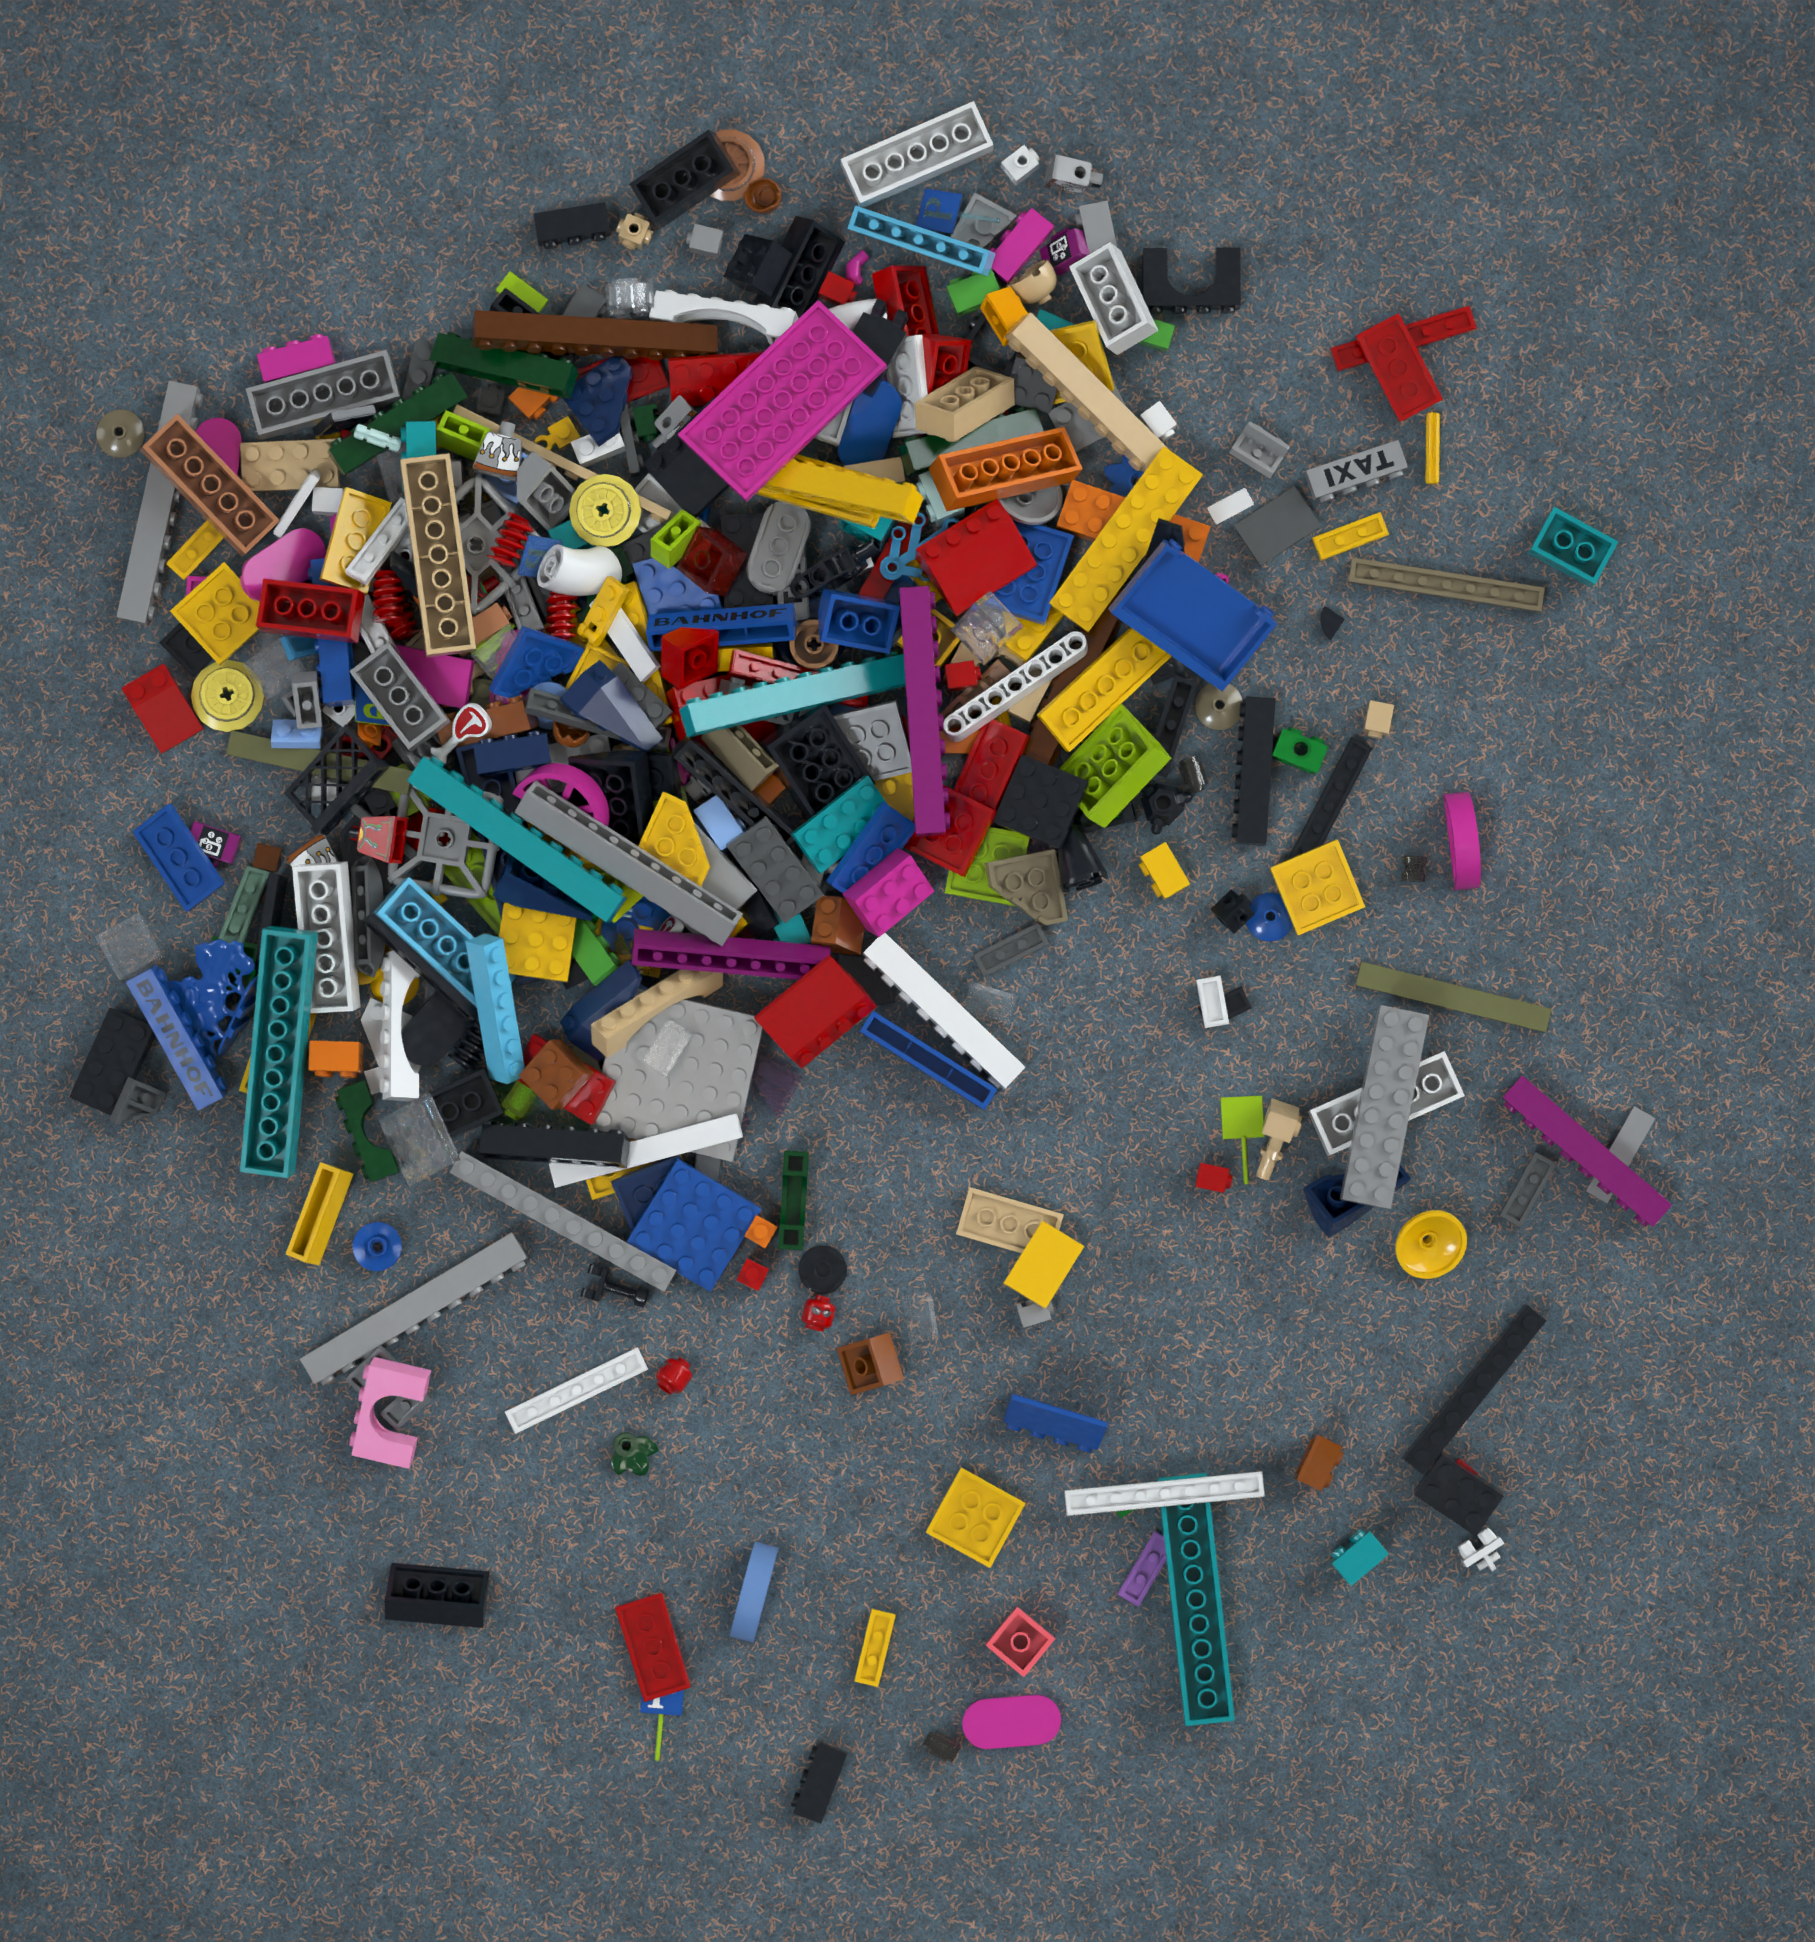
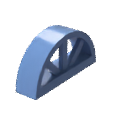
[730,1541,779,1643]

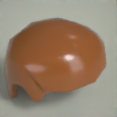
[743,178,782,215]
[553,721,591,748]

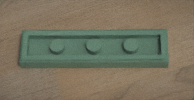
[218,866,270,945]

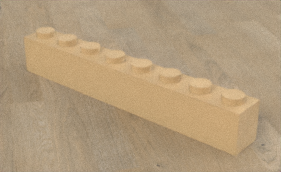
[1004,312,1168,472]

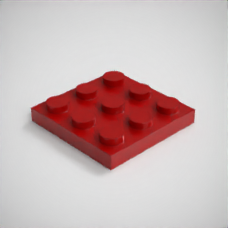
[904,785,997,877]

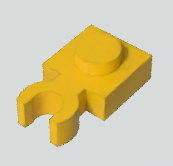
[535,416,581,451]

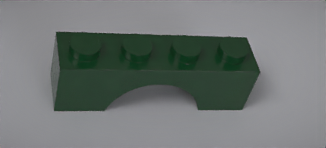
[335,1080,401,1183]
[778,1150,809,1251]

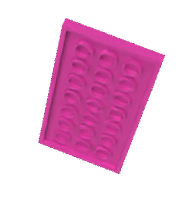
[678,300,887,502]

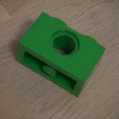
[1272,727,1328,776]

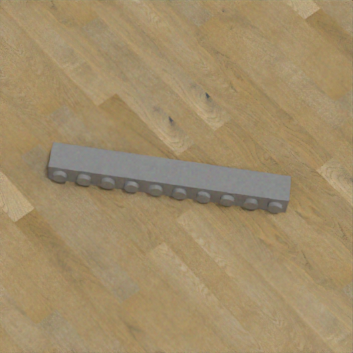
[116,381,203,626]
[514,781,743,946]
[449,1151,677,1292]
[300,1233,528,1386]

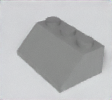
[517,451,576,532]

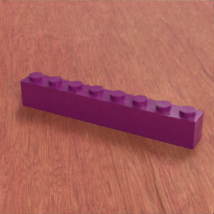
[632,929,830,980]
[1503,1076,1672,1227]

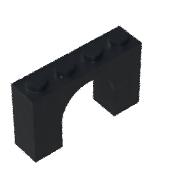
[1142,247,1241,314]

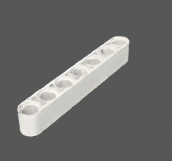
[943,632,1088,742]

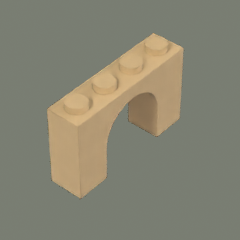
[943,626,1053,725]

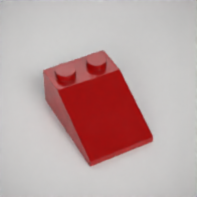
[121,663,204,754]

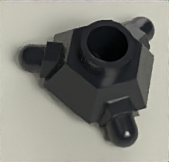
[1141,783,1193,835]

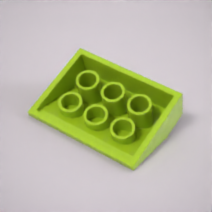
[1059,703,1171,828]

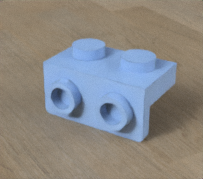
[271,719,324,749]

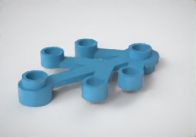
[880,512,960,582]

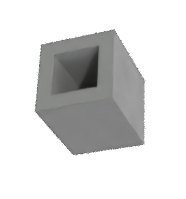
[686,224,724,258]

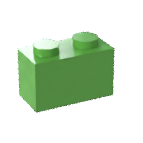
[946,268,1000,318]

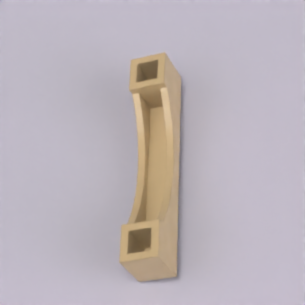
[591,969,723,1058]

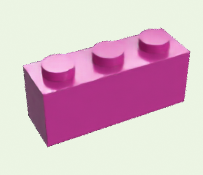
[990,208,1054,286]
[257,334,336,383]

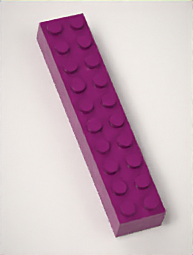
[900,586,950,837]

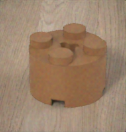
[790,620,839,671]

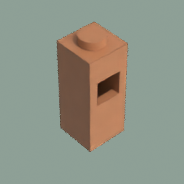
[460,603,513,657]

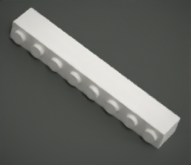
[862,933,1025,1090]

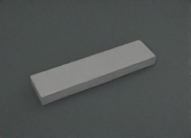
[1585,1106,1656,1204]

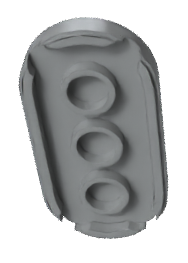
[746,501,811,594]

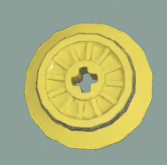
[569,474,641,547]
[191,660,264,732]

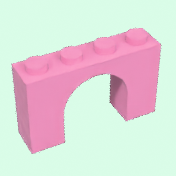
[349,1357,431,1469]

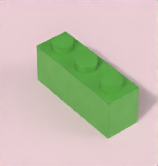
[572,918,622,986]

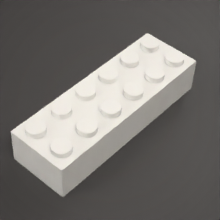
[841,101,993,208]
[292,861,361,1013]
[1307,1051,1465,1156]

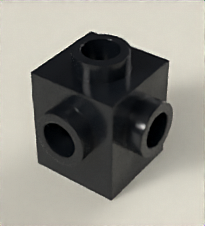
[1210,889,1255,934]

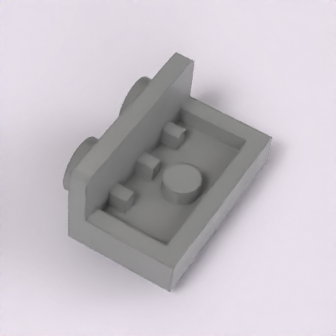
[1229,421,1290,478]

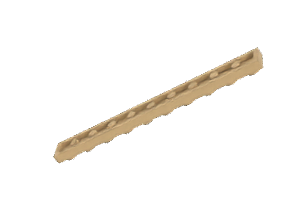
[453,404,675,524]

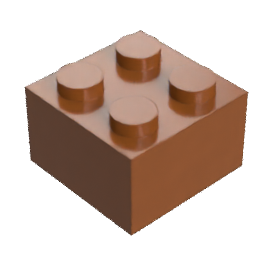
[519,1039,594,1110]

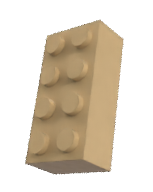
[915,366,1015,442]

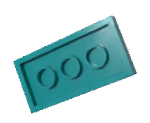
[791,775,887,873]

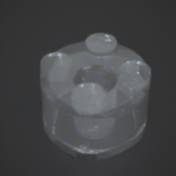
[605,278,655,319]

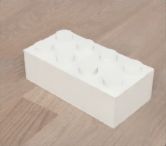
[1069,242,1158,355]

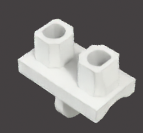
[1457,1527,1504,1572]

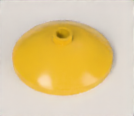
[1395,1210,1467,1279]

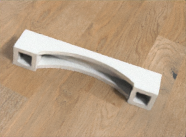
[649,290,798,345]
[380,951,420,1101]

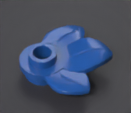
[1104,454,1144,497]

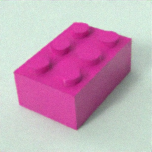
[843,848,934,937]

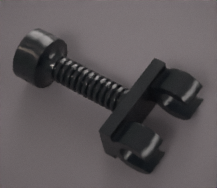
[580,1264,649,1308]

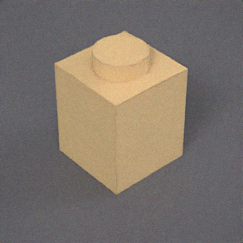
[1363,700,1394,739]

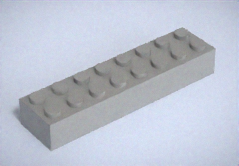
[1340,1005,1429,1209]

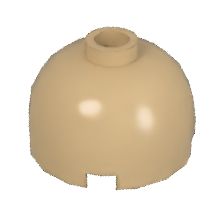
[1007,259,1057,305]

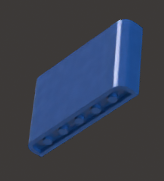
[1109,539,1277,692]

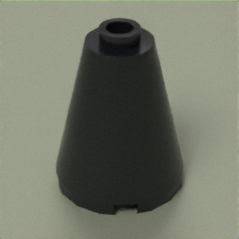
[1058,822,1108,892]

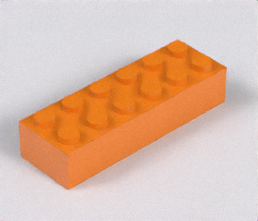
[928,427,1083,511]
[1056,480,1211,563]

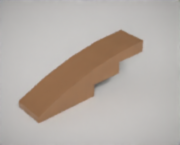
[939,658,1013,728]

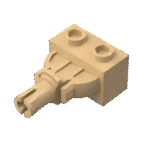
[1256,1098,1302,1180]

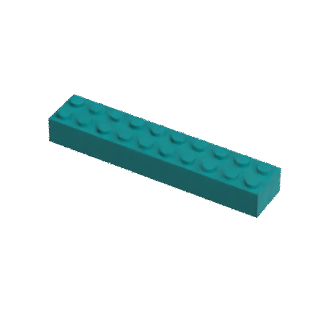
[240,926,318,1178]
[1156,1472,1235,1726]

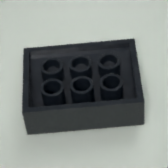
[643,397,729,518]
[758,704,876,820]
[568,750,654,846]

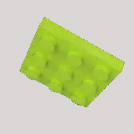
[945,827,1029,907]

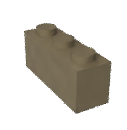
[701,725,779,792]

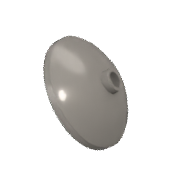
[999,485,1063,525]

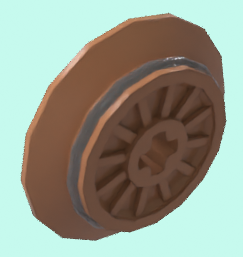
[710,130,765,201]

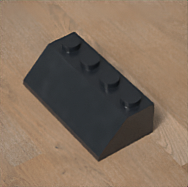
[754,216,845,319]
[385,1563,490,1628]

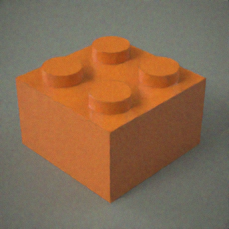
[309,1041,364,1078]

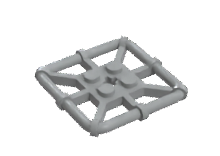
[405,475,547,616]
[387,785,504,899]

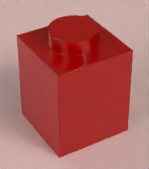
[819,271,858,306]
[945,660,982,692]
[1194,1163,1233,1193]
[736,1258,770,1291]

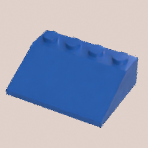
[1003,1393,1108,1453]

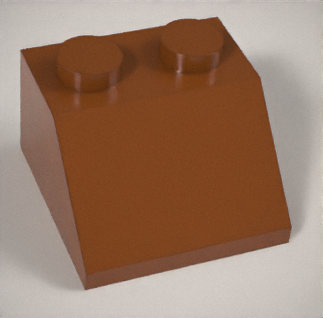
[811,895,865,956]
[837,1332,904,1395]
[1293,1434,1344,1491]

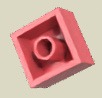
[985,1605,1055,1677]

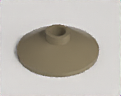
[96,410,145,458]
[1195,683,1243,730]

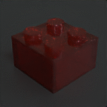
[676,526,747,596]

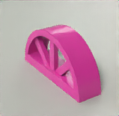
[512,763,610,827]
[1443,792,1481,891]

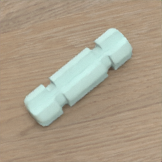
[354,424,402,452]

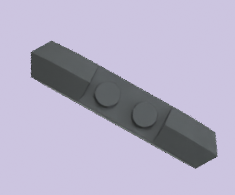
[351,855,385,978]

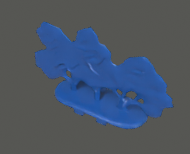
[167,939,258,1061]

